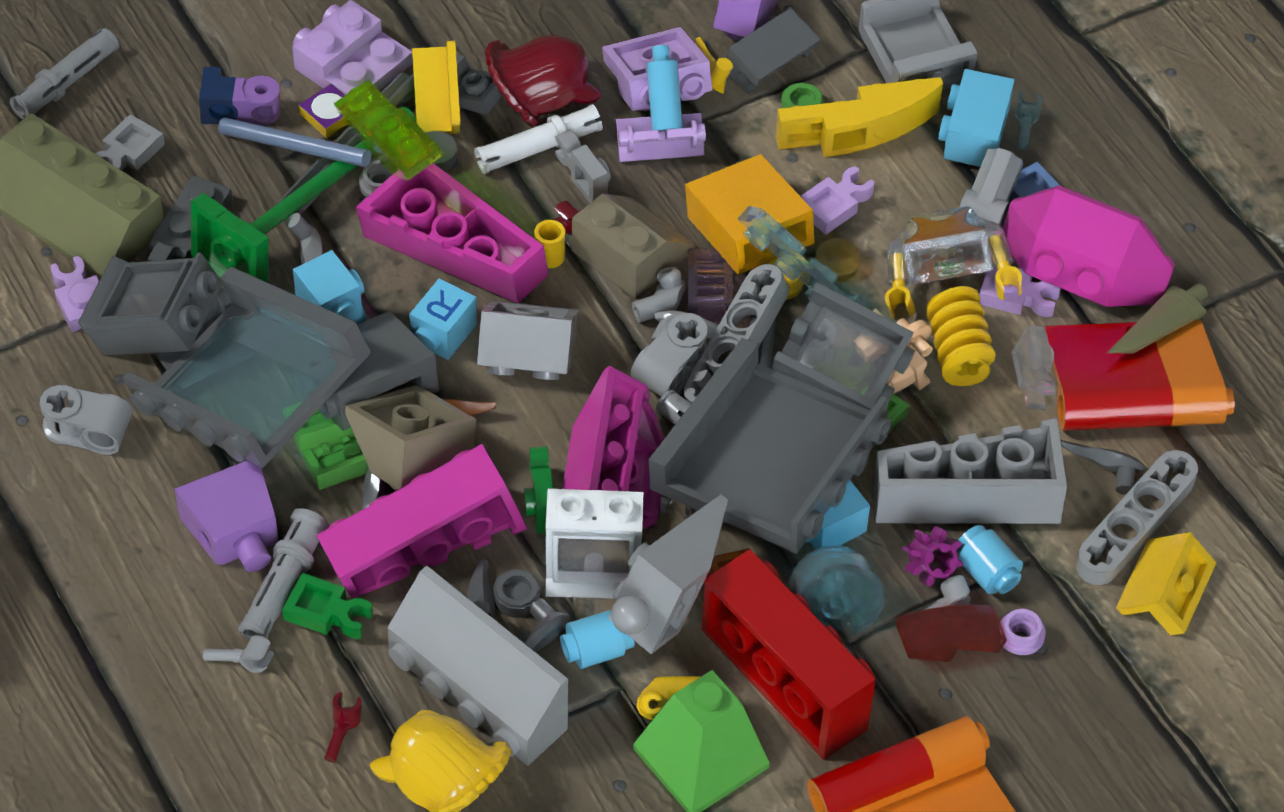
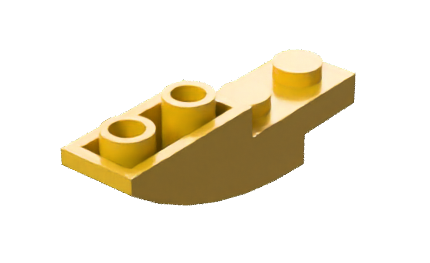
[775,77,943,158]

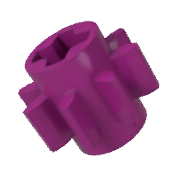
[902,526,963,587]

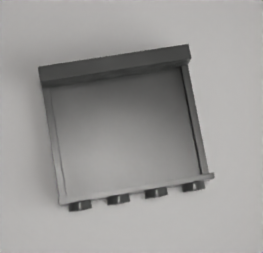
[649,338,891,554]

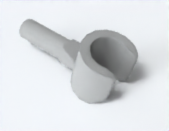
[911,575,971,628]
[203,635,274,673]

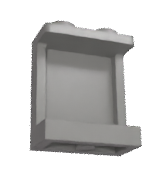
[858,0,978,89]

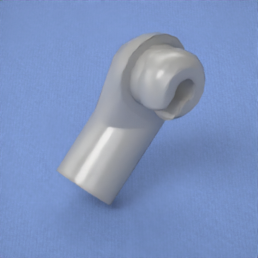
[632,267,685,323]

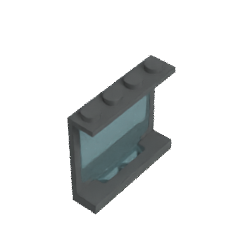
[122,267,371,468]

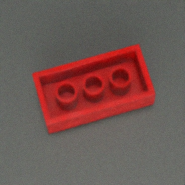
[702,549,876,760]

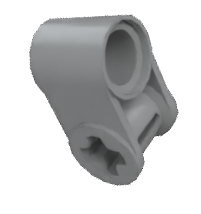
[631,313,708,397]
[39,385,133,455]

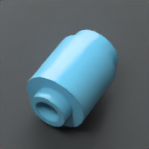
[955,525,1023,594]
[560,610,635,669]

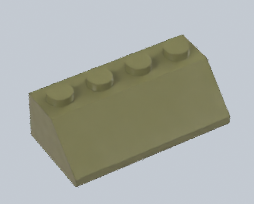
[0,113,164,279]

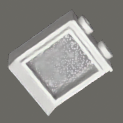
[545,489,643,599]

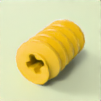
[926,286,996,386]

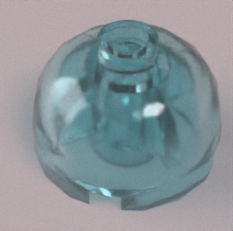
[788,545,885,636]

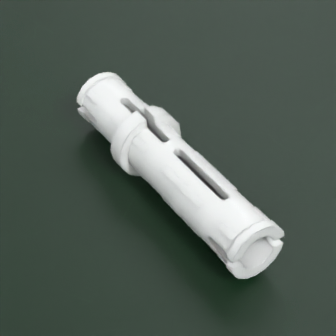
[474,104,603,174]

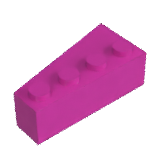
[316,444,527,599]

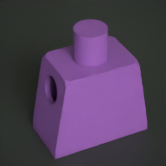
[174,461,278,572]

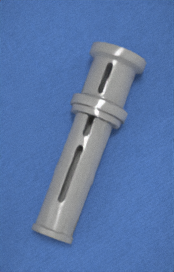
[238,508,330,640]

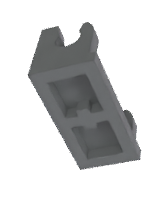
[725,8,821,94]

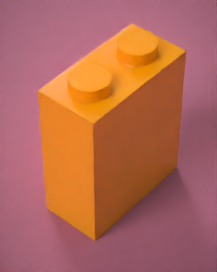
[685,154,815,275]

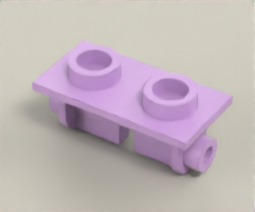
[616,113,706,162]

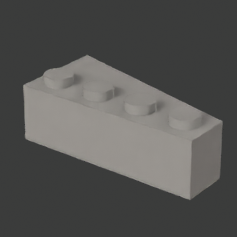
[872,418,1067,524]

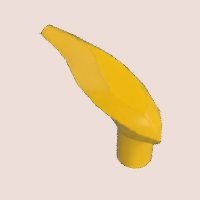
[695,37,733,94]

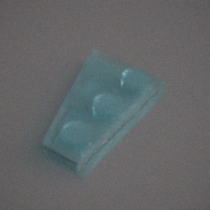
[737,206,869,307]

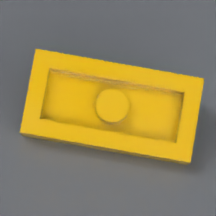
[412,41,461,136]
[1116,532,1217,636]

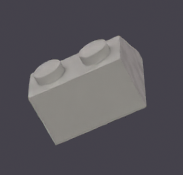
[477,301,579,380]

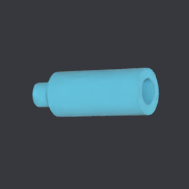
[646,45,683,132]

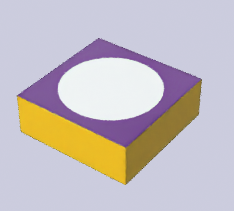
[299,84,359,139]

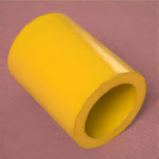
[534,220,565,268]

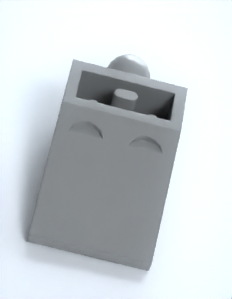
[608,494,728,654]

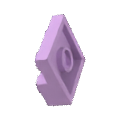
[292,0,413,107]
[602,27,712,111]

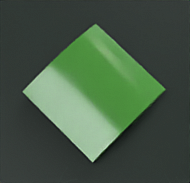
[284,395,377,490]

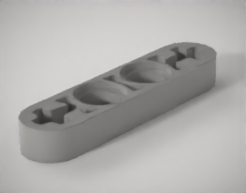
[684,264,789,404]
[1076,450,1198,585]

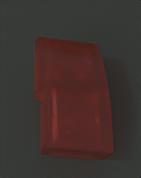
[895,605,1007,662]

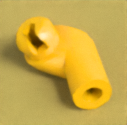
[637,676,700,720]

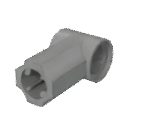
[958,148,1023,237]

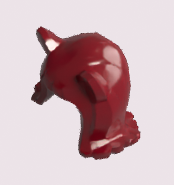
[484,35,602,128]

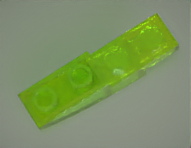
[334,80,444,180]

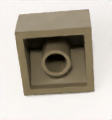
[572,193,695,299]
[345,385,476,490]

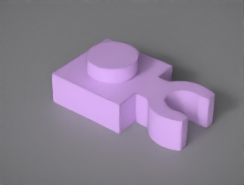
[800,166,875,235]
[51,256,99,333]
[980,261,1061,318]

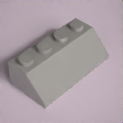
[388,566,568,766]

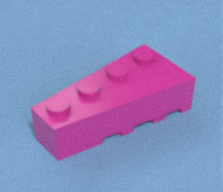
[356,152,549,304]

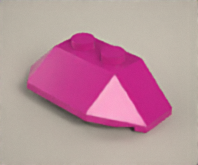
[1000,185,1175,307]
[562,366,664,531]

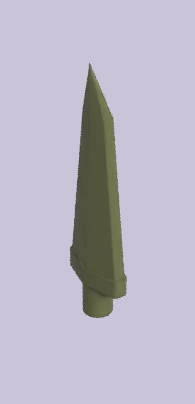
[1107,284,1208,354]

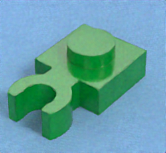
[524,446,553,534]
[282,573,373,639]

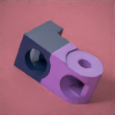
[199,66,281,126]

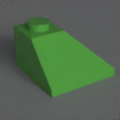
[633,670,770,812]

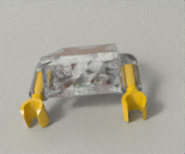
[885,206,1022,319]

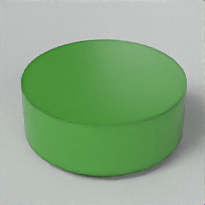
[781,83,824,108]

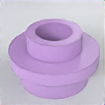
[997,609,1046,655]

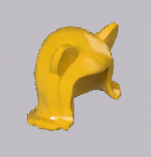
[369,710,512,812]

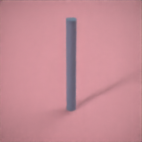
[218,117,371,167]

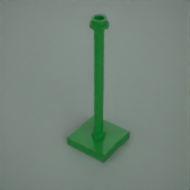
[191,107,417,283]

